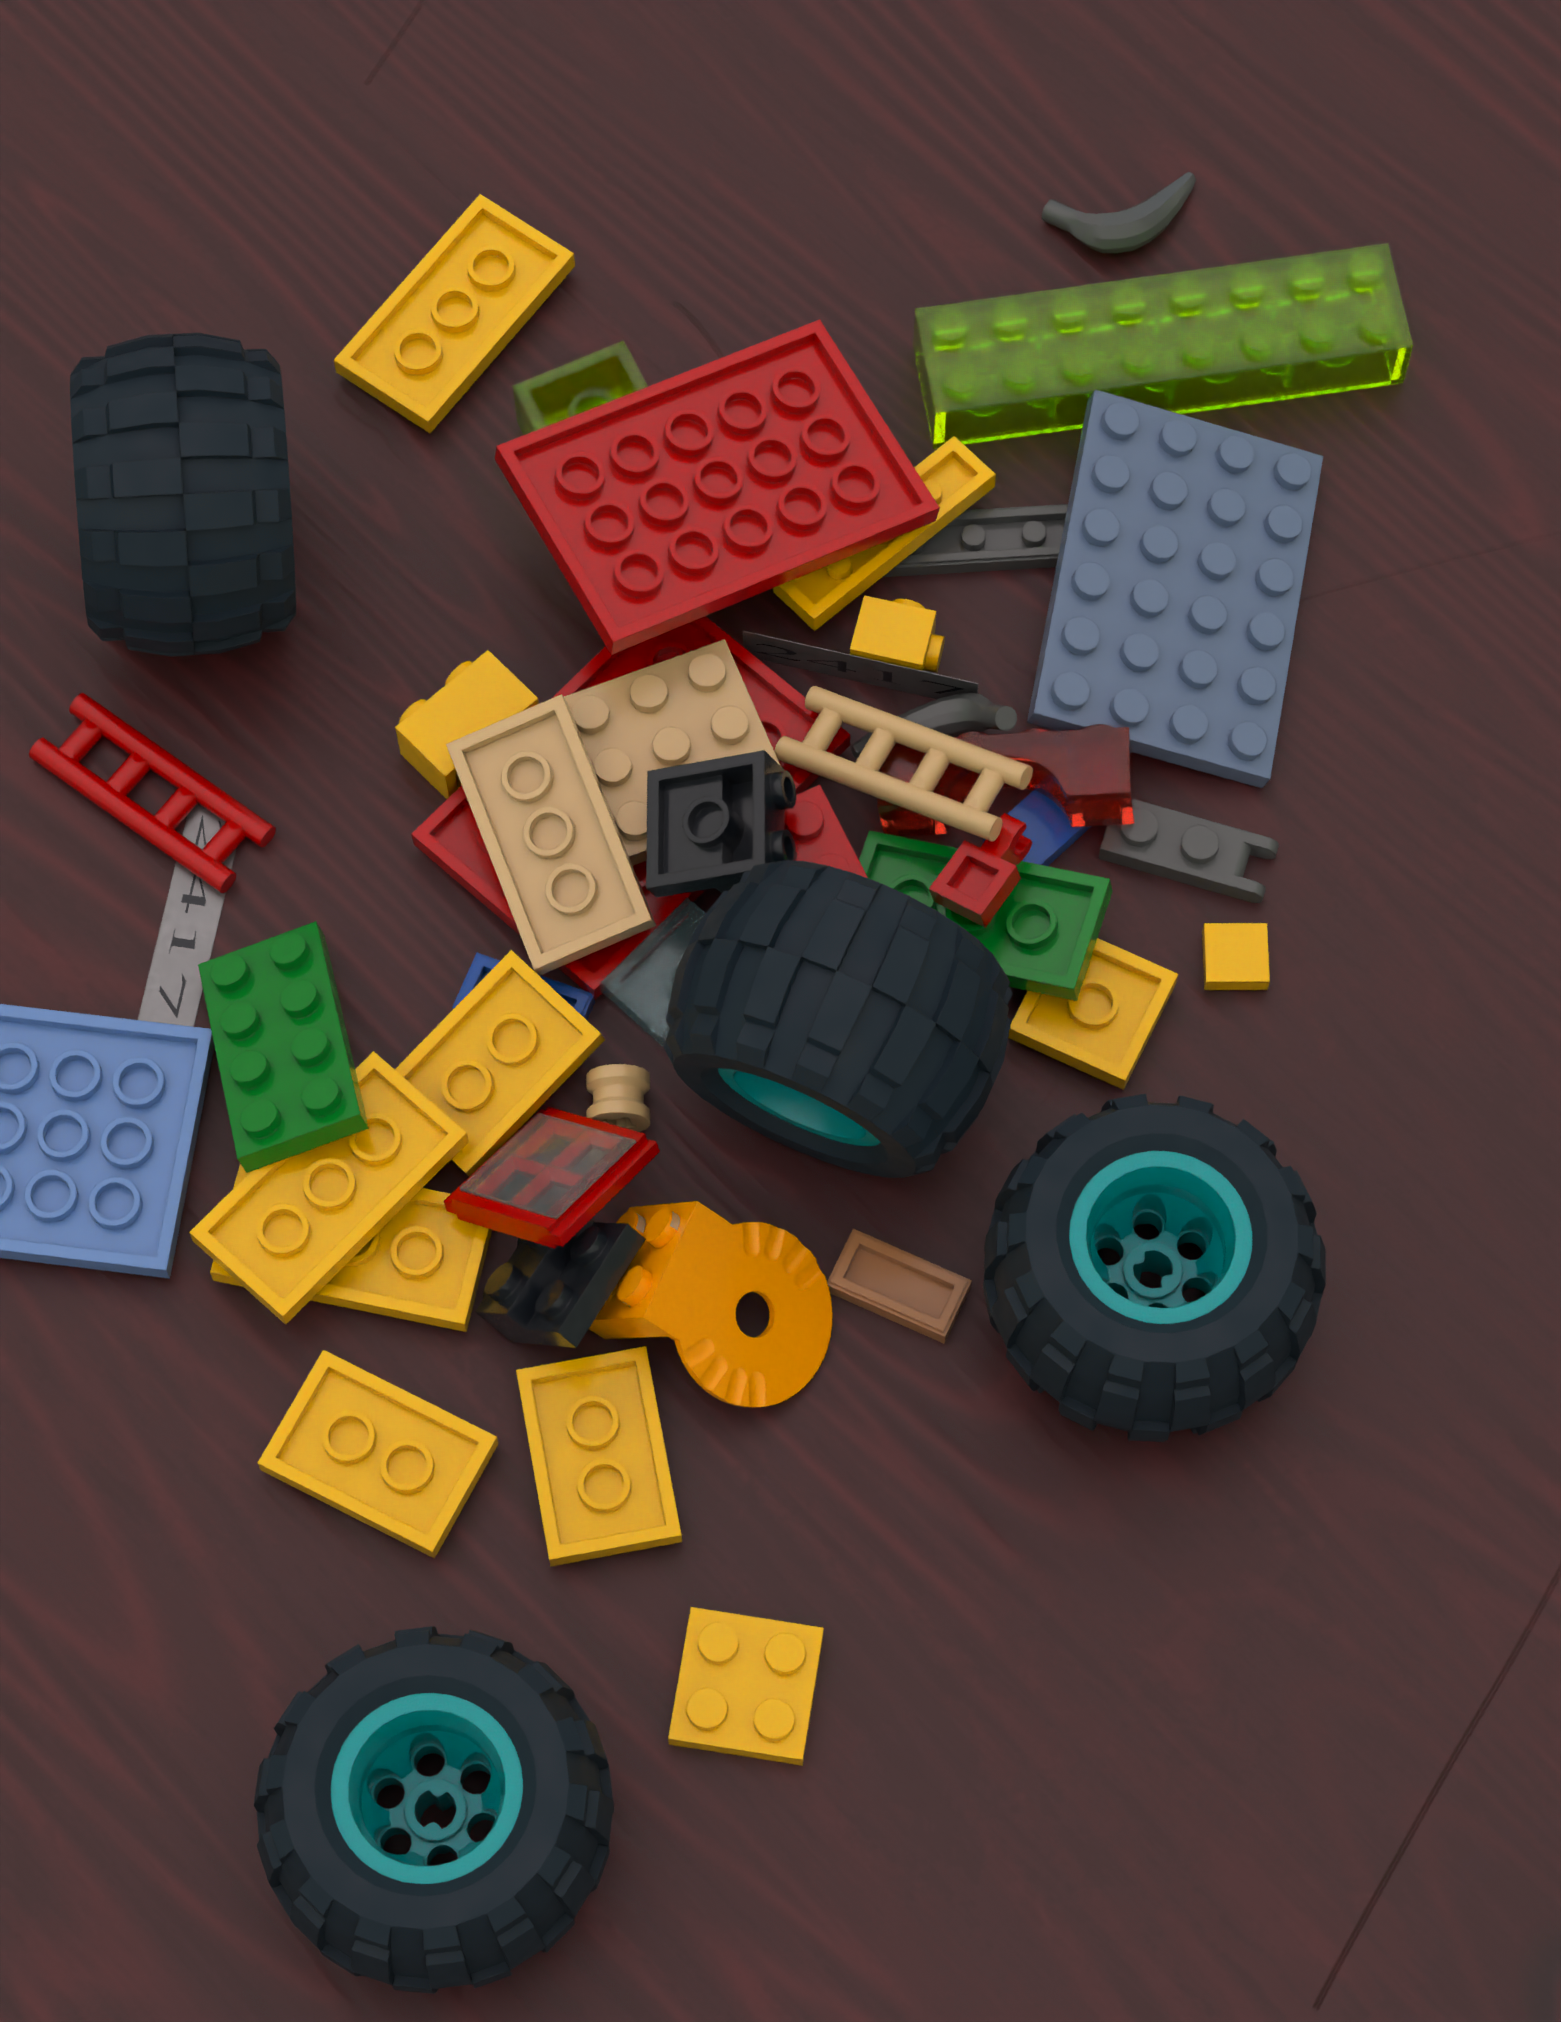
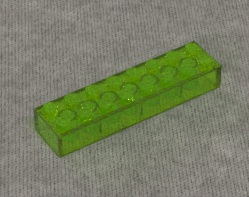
[913,243,1413,449]

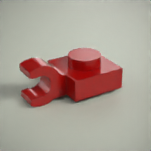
[929,813,1033,928]

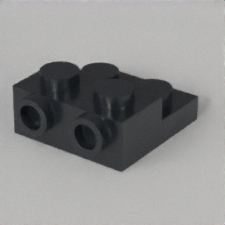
[646,750,797,897]
[475,1206,646,1348]

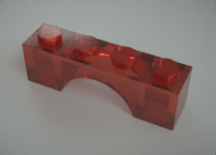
[877,724,1134,836]

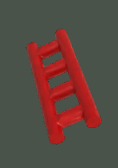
[29,693,276,893]

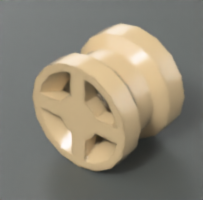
[586,1064,650,1132]

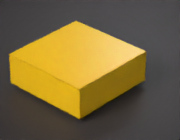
[1202,923,1270,990]

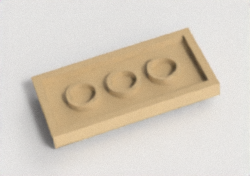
[446,694,656,976]

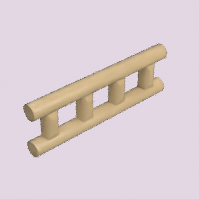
[775,686,1033,842]

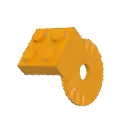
[589,1201,833,1408]

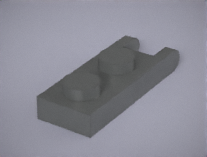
[1098,794,1279,903]

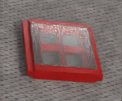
[443,1107,660,1249]

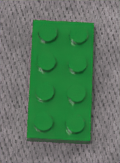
[859,830,1113,1001]
[198,921,369,1173]

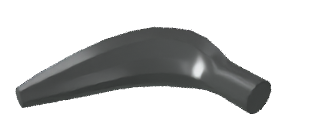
[1042,171,1196,253]
[851,692,1017,758]

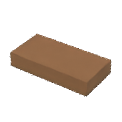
[827,1228,972,1344]

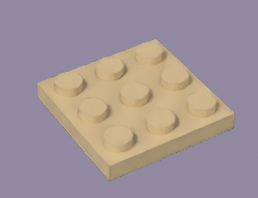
[564,639,780,866]

